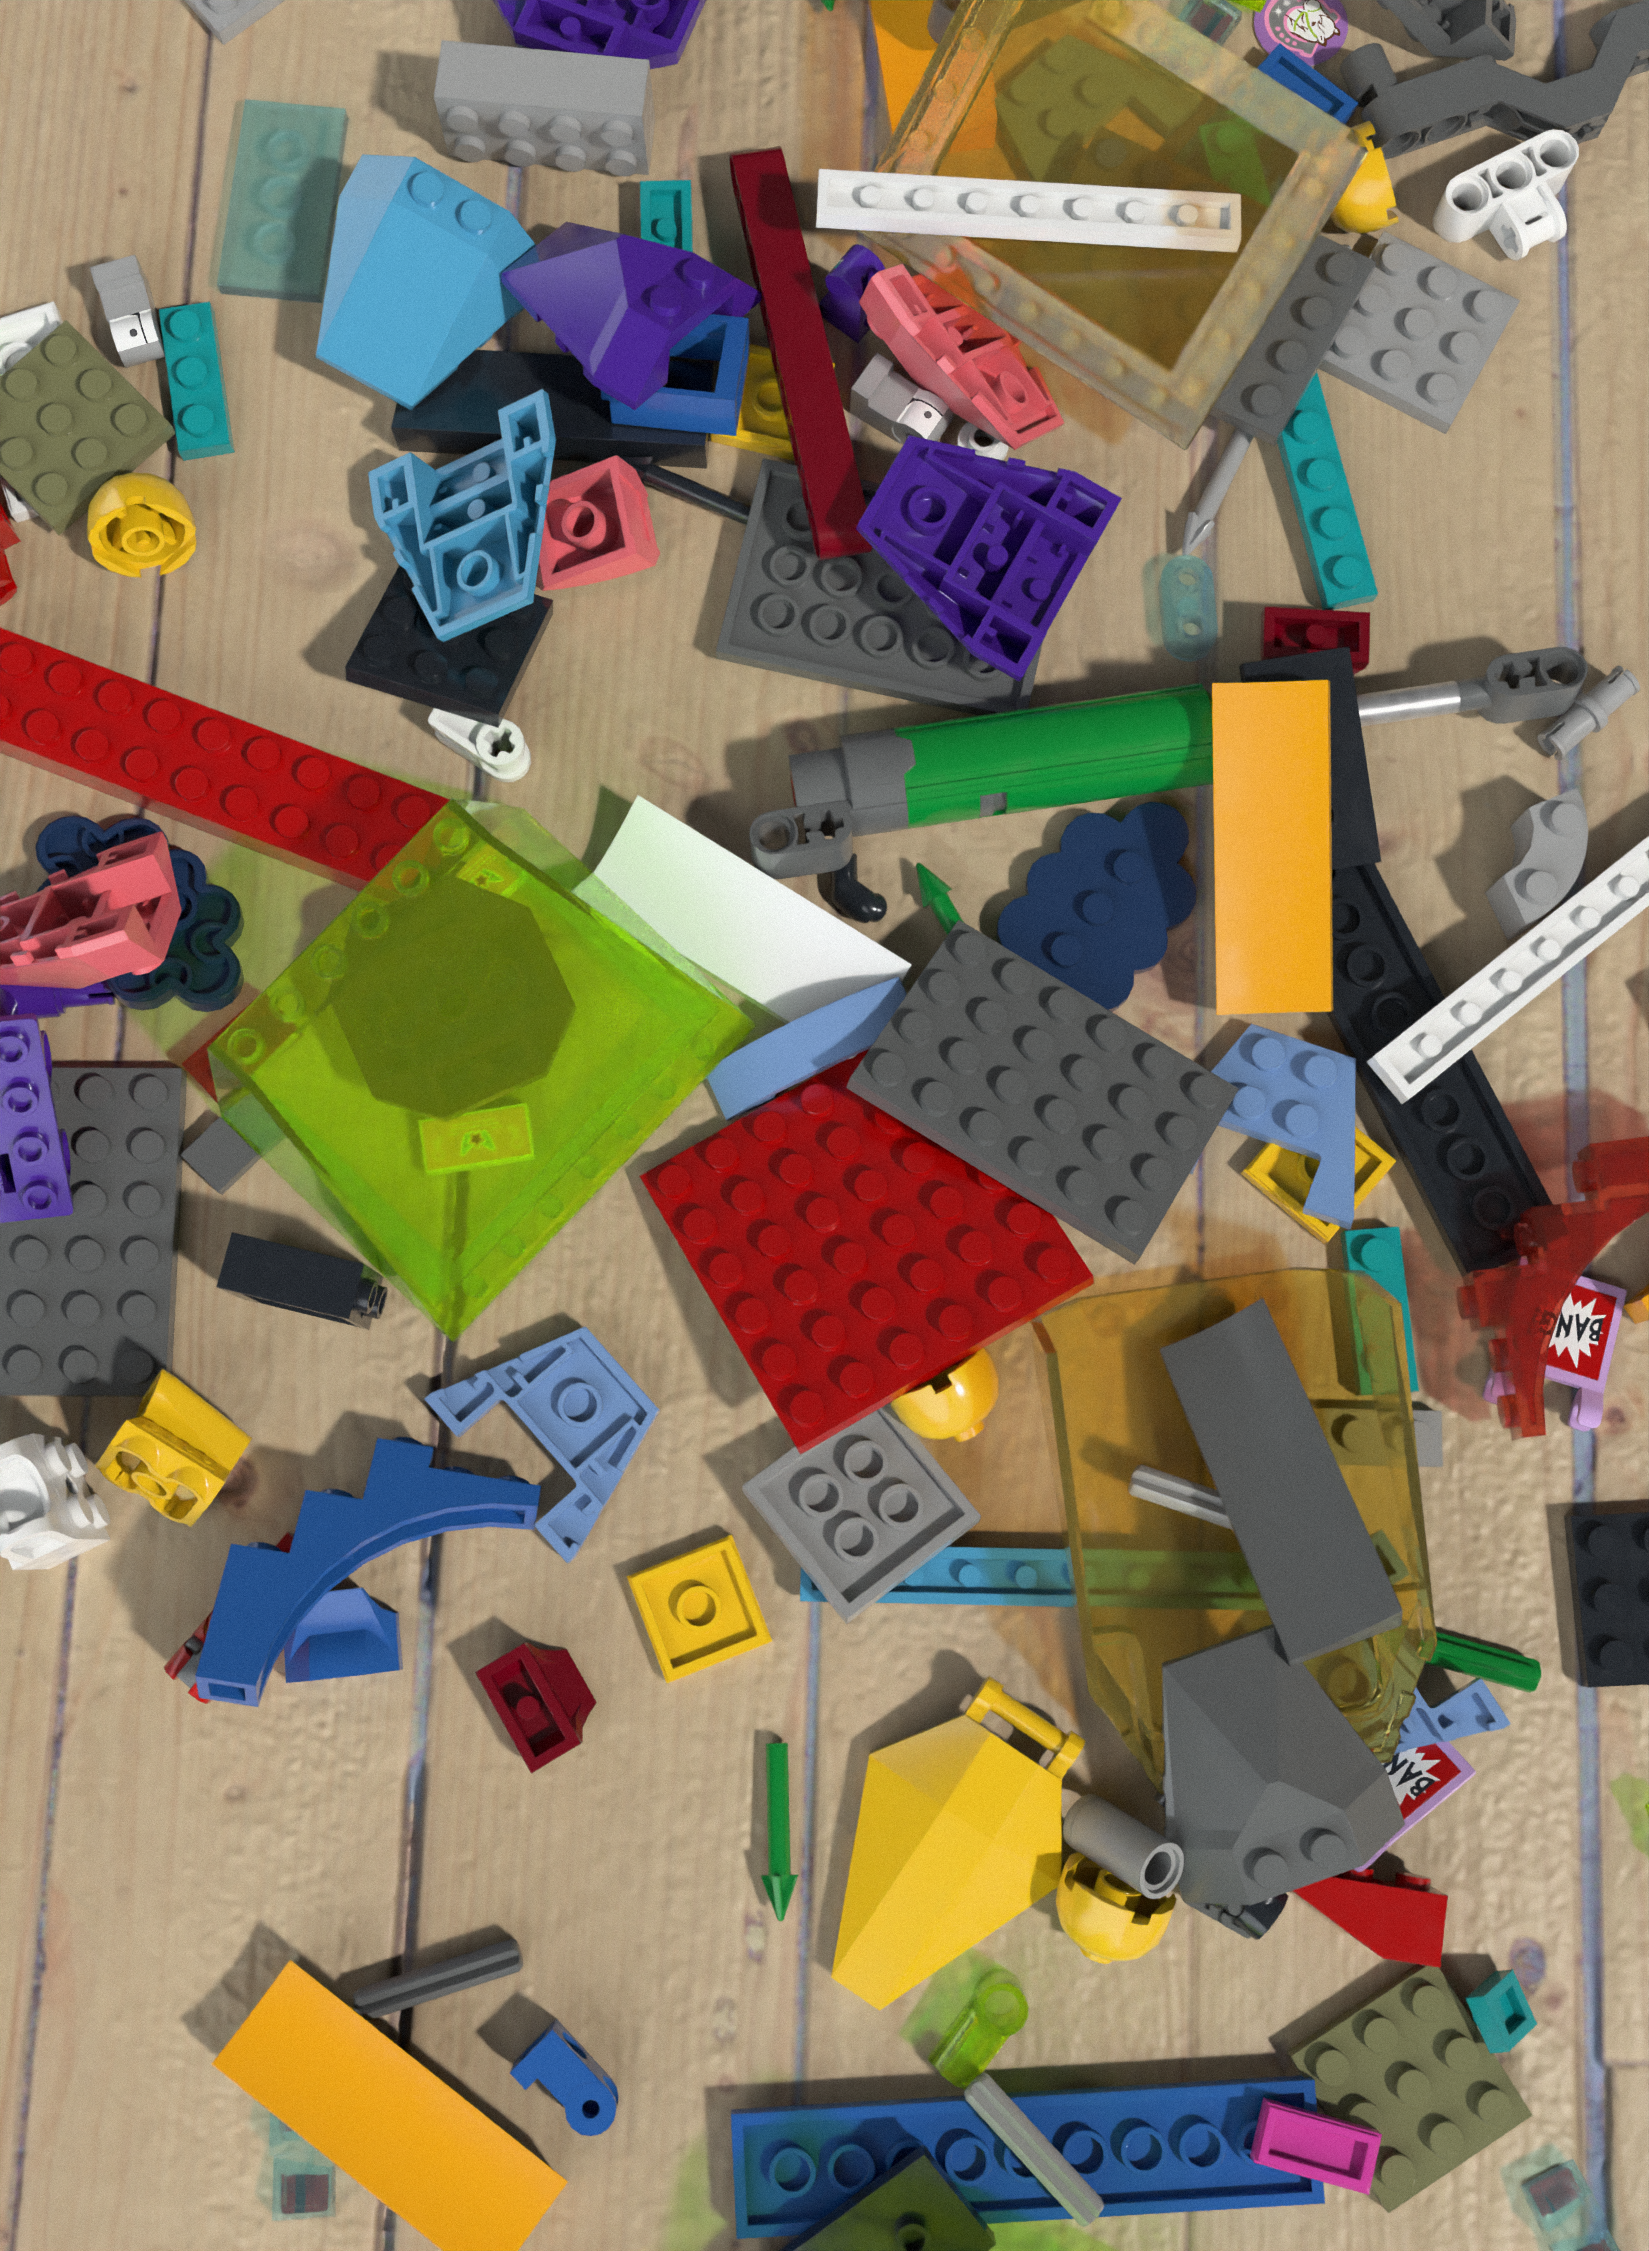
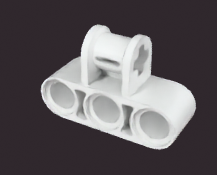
[1433,129,1579,261]

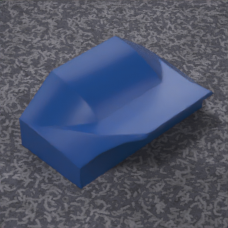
[284,1587,403,1683]

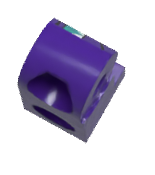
[819,244,886,343]

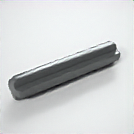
[353,1939,523,2021]

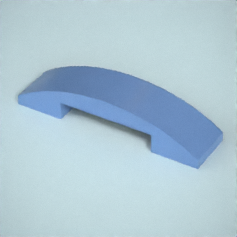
[704,977,907,1121]

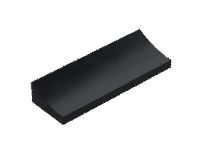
[391,350,714,469]

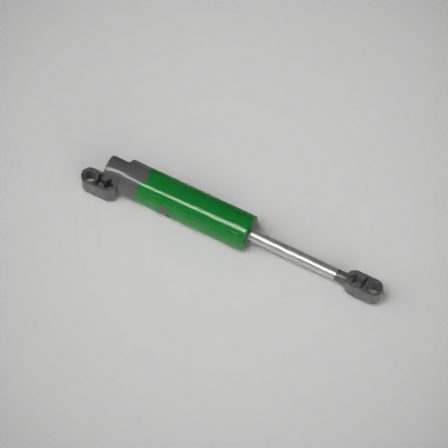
[749,647,1588,879]

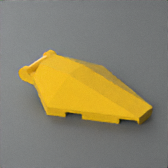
[831,1675,1086,2011]

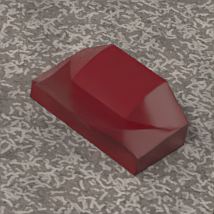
[1260,607,1370,675]
[475,1642,597,1773]

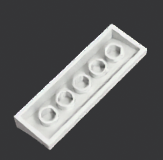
[581,795,912,1059]

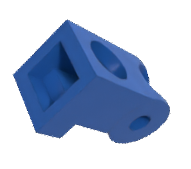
[510,2018,619,2136]

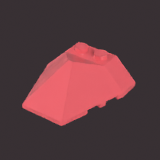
[859,241,1064,450]
[0,831,182,989]

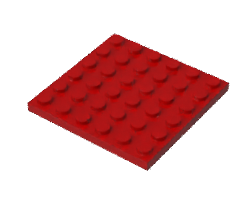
[639,1048,1094,1455]

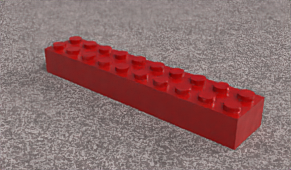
[0,627,460,904]

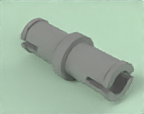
[1537,666,1640,760]

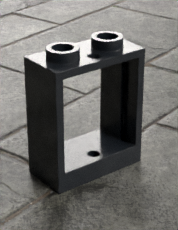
[216,1232,388,1330]

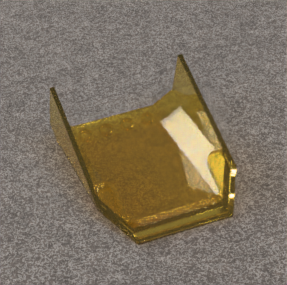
[1029,1267,1437,1795]

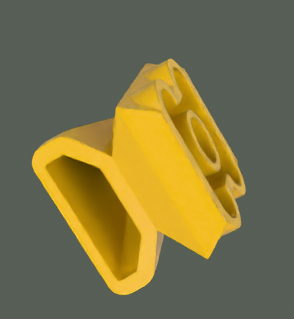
[94,1368,252,1527]

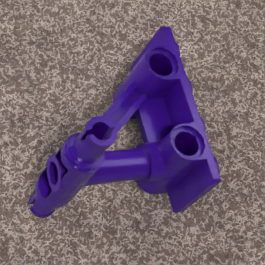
[0,980,116,1223]

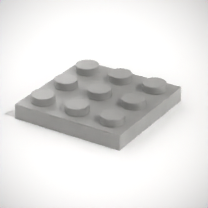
[1319,231,1520,434]
[742,1403,981,1624]

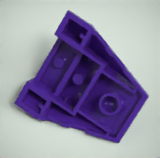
[501,221,762,410]
[856,436,1122,682]

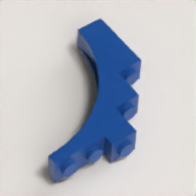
[195,1437,541,1707]

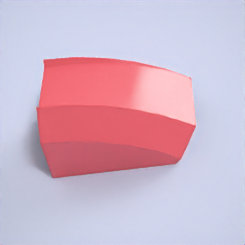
[536,455,660,591]

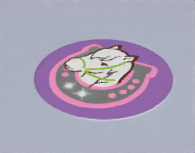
[1254,0,1348,66]

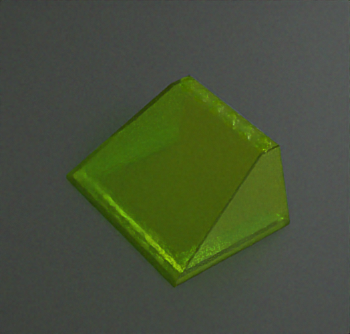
[207,798,756,1342]

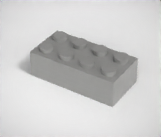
[434,40,655,176]

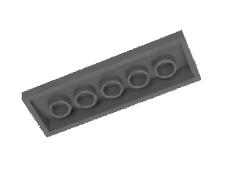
[1159,1298,1403,1667]

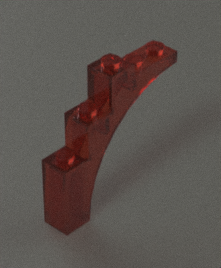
[1456,1136,1649,1441]

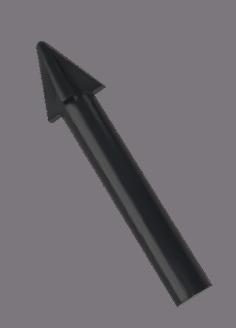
[611,455,751,526]

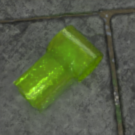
[927,1969,1029,2090]

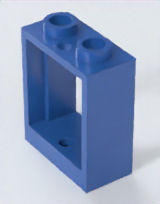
[601,314,750,436]

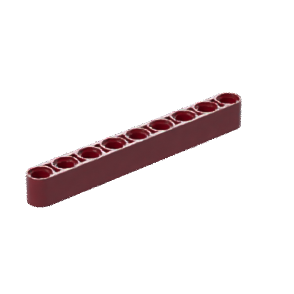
[729,146,872,561]

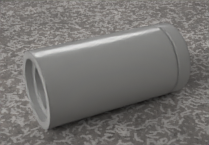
[1063,1794,1184,1899]

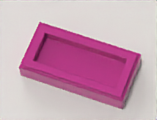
[1250,2098,1382,2195]

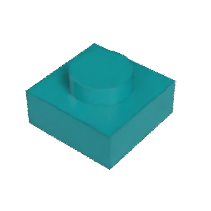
[1465,1969,1537,2054]

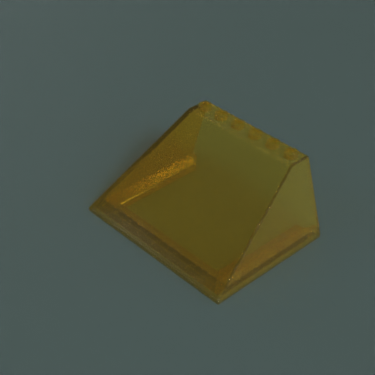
[856,0,1369,450]

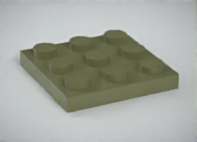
[0,320,176,535]
[1287,1964,1533,2213]

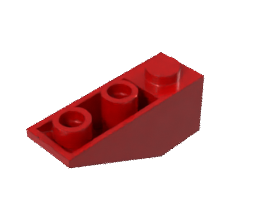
[1293,1867,1448,1968]

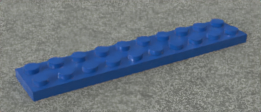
[731,2075,1325,2239]

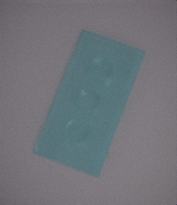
[217,99,349,304]

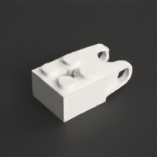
[0,1433,110,1570]

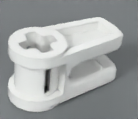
[428,708,531,782]

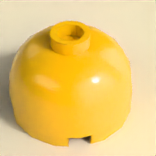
[1309,120,1399,234]
[87,472,196,577]
[890,1347,999,1442]
[1056,1852,1177,1964]

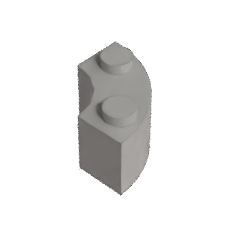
[1485,788,1588,940]

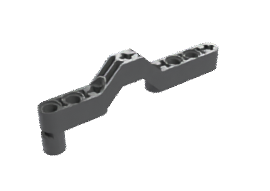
[1340,0,1649,159]

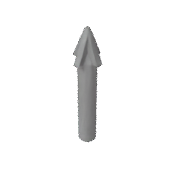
[1182,427,1254,556]

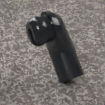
[831,853,888,923]

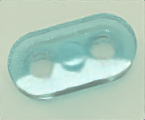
[1158,555,1218,662]

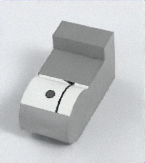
[90,255,165,368]
[850,353,953,444]

